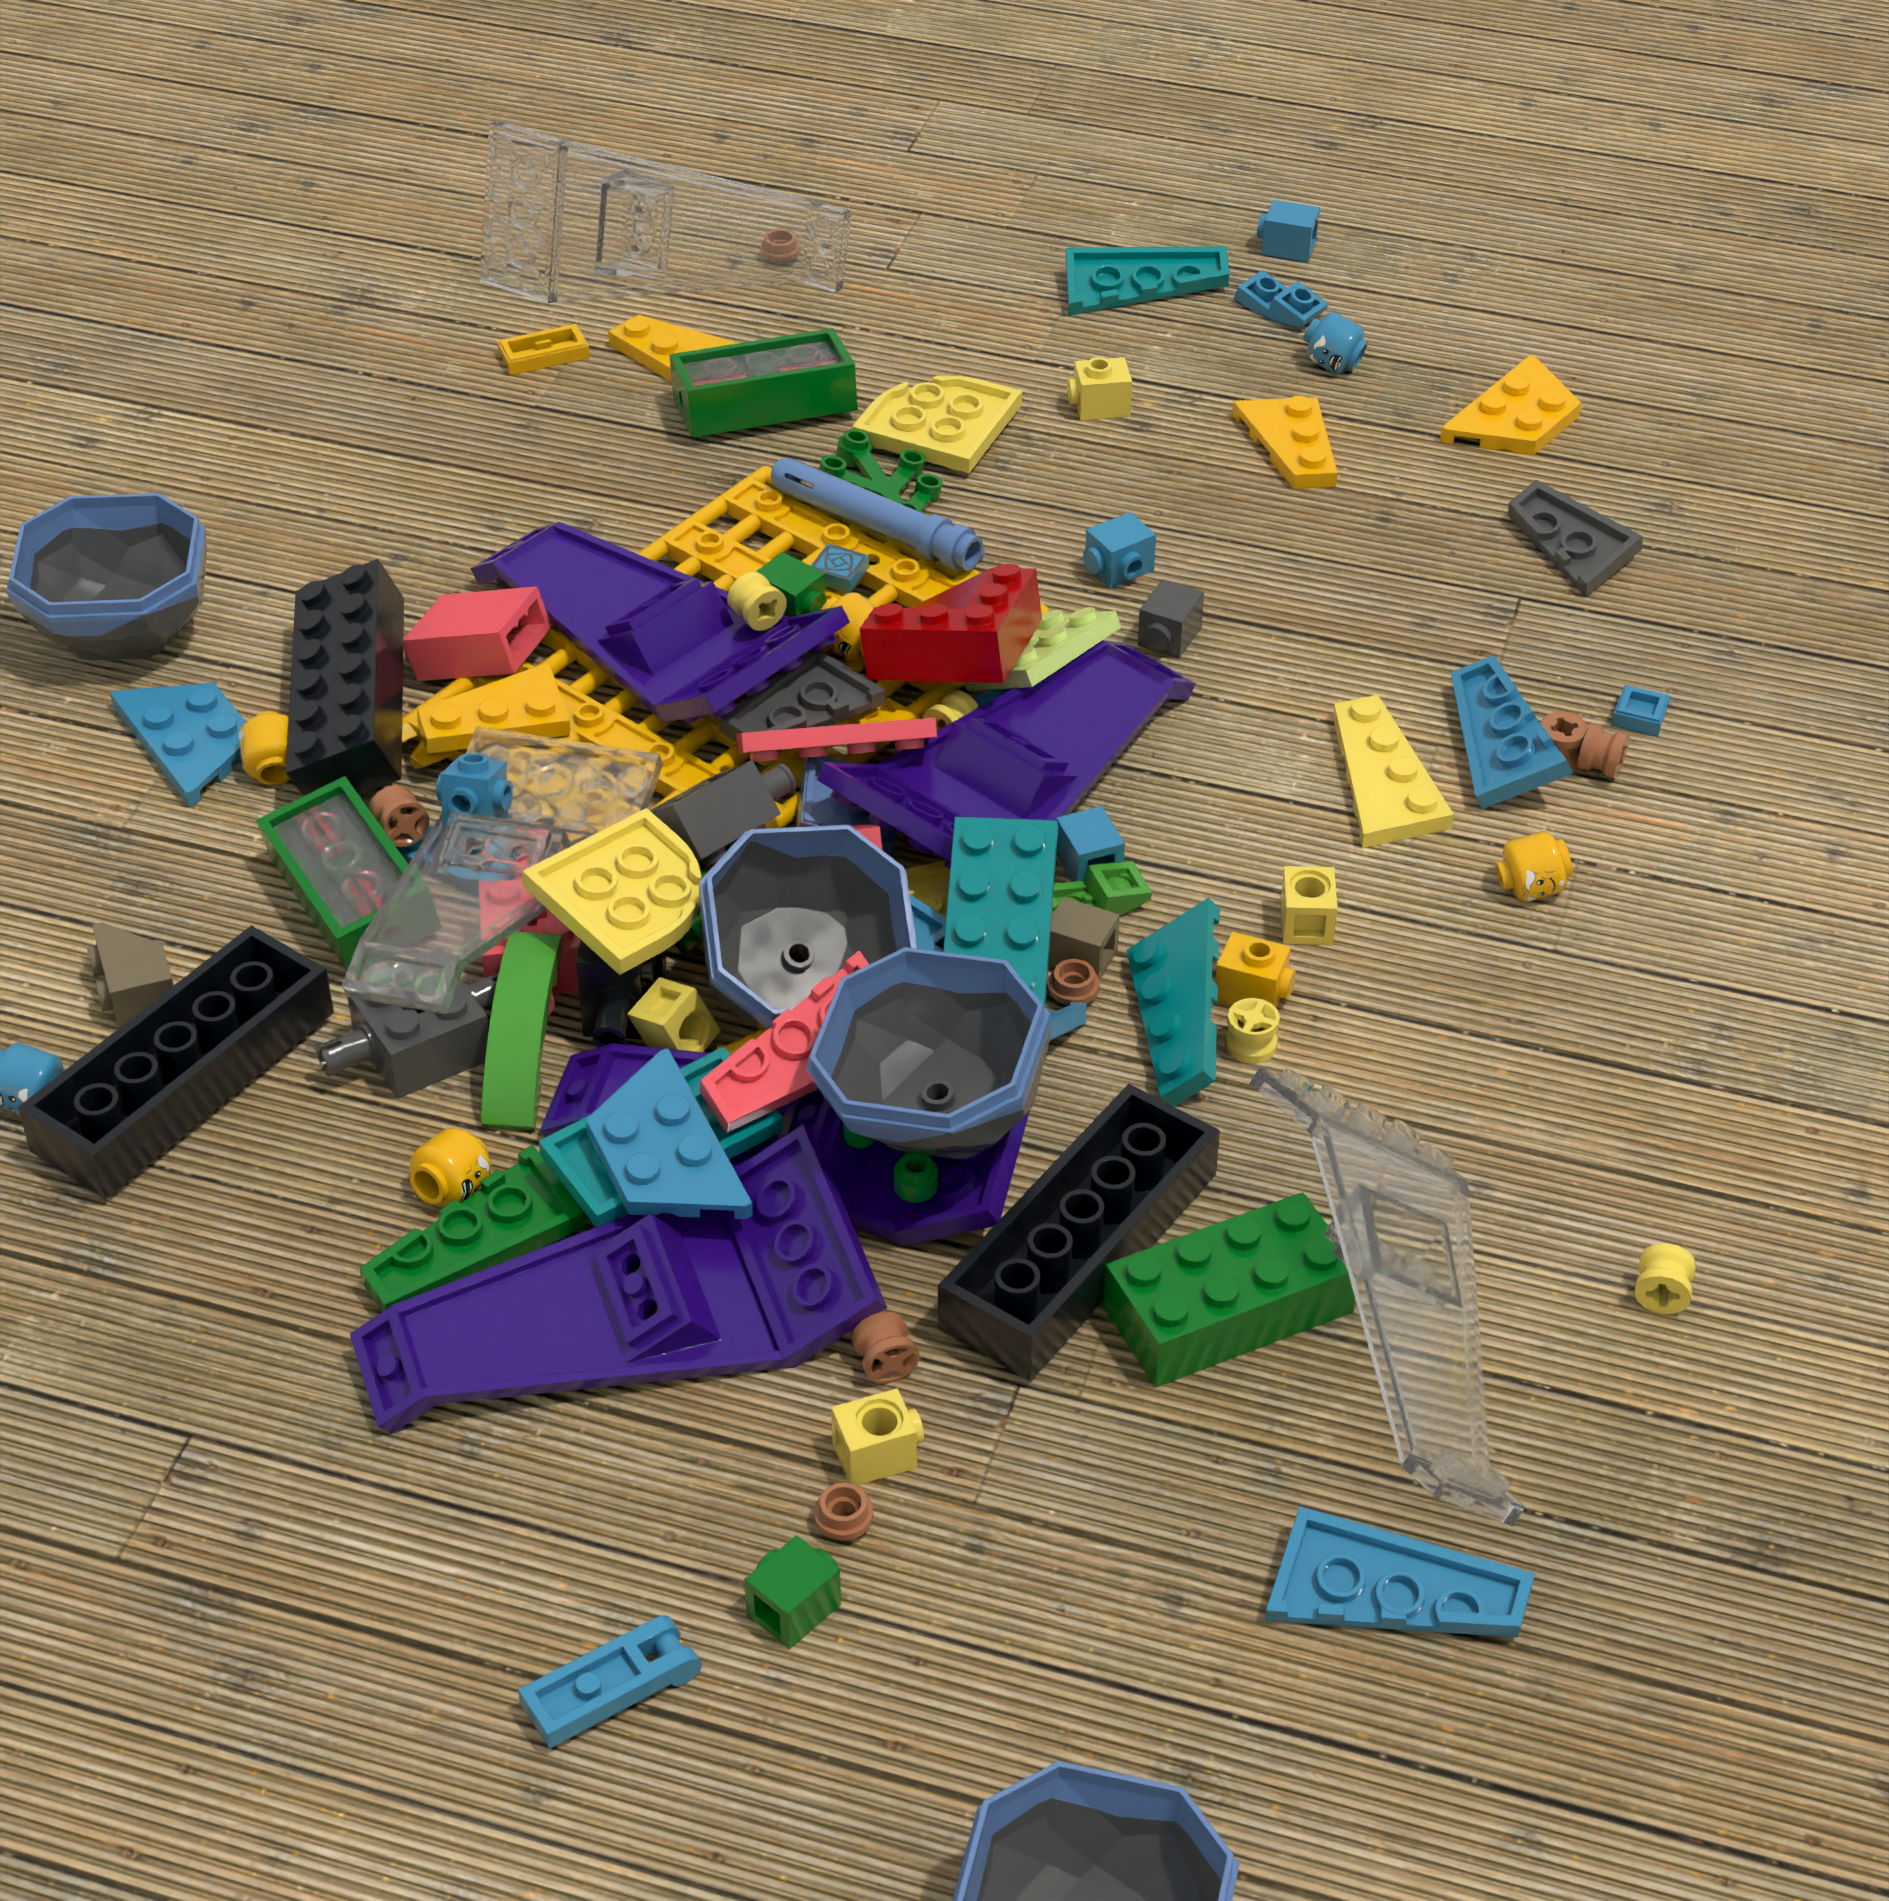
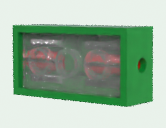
[669,328,858,438]
[256,776,442,979]

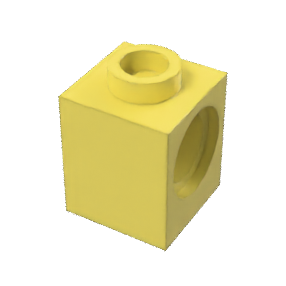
[1280,866,1337,945]
[627,977,721,1052]
[831,1388,924,1485]

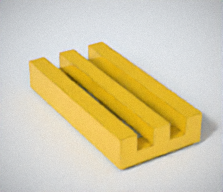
[497,324,590,375]

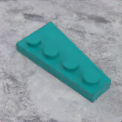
[1065,246,1230,316]
[1126,898,1220,1106]

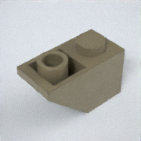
[87,923,174,1029]

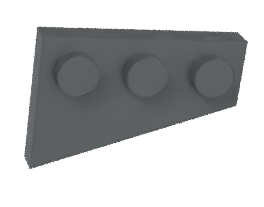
[1508,480,1643,597]
[719,649,886,742]

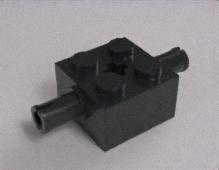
[576,940,666,1048]

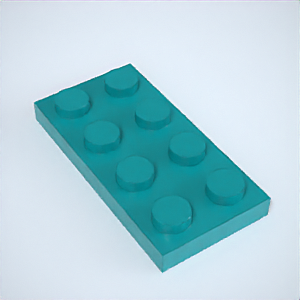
[943,817,1058,1008]
[539,1046,783,1227]

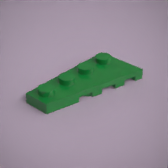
[360,1144,586,1312]

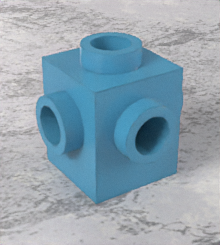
[436,753,513,836]

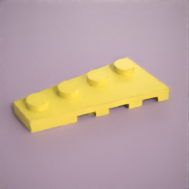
[1333,695,1454,849]

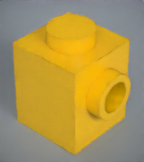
[1215,932,1296,1008]

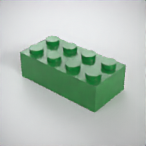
[1103,1192,1359,1388]

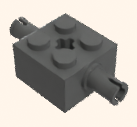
[650,760,797,868]
[315,953,499,1099]

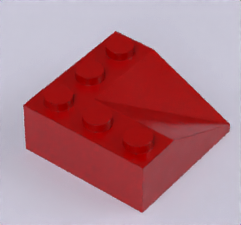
[859,564,1042,683]

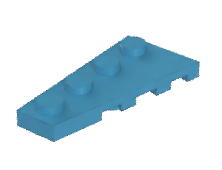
[1450,655,1574,809]
[1265,1506,1535,1637]

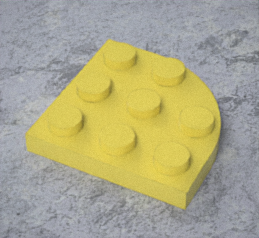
[852,376,1022,473]
[522,808,701,975]

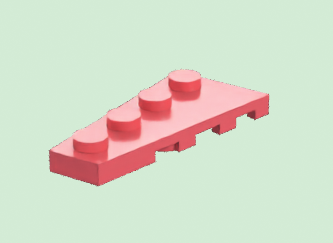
[736,717,937,762]
[699,950,869,1133]

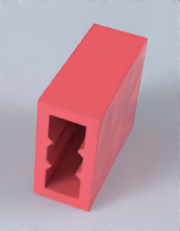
[402,586,552,681]

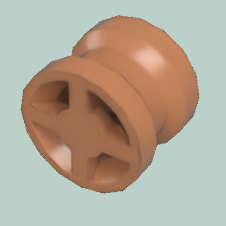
[1540,712,1588,770]
[1577,723,1630,779]
[368,785,429,847]
[851,1312,919,1384]

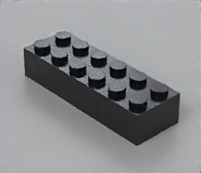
[286,559,404,796]
[18,925,334,1199]
[938,1084,1220,1381]

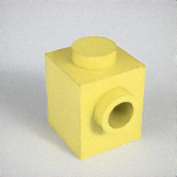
[1067,357,1132,421]

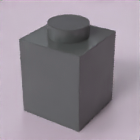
[1138,579,1204,659]

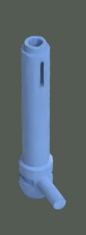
[770,458,985,571]

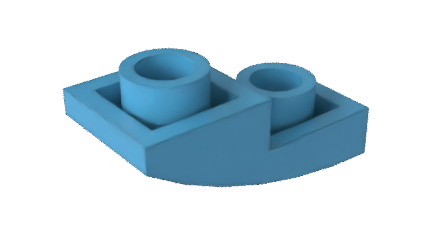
[1234,270,1328,327]

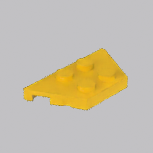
[1440,355,1581,455]

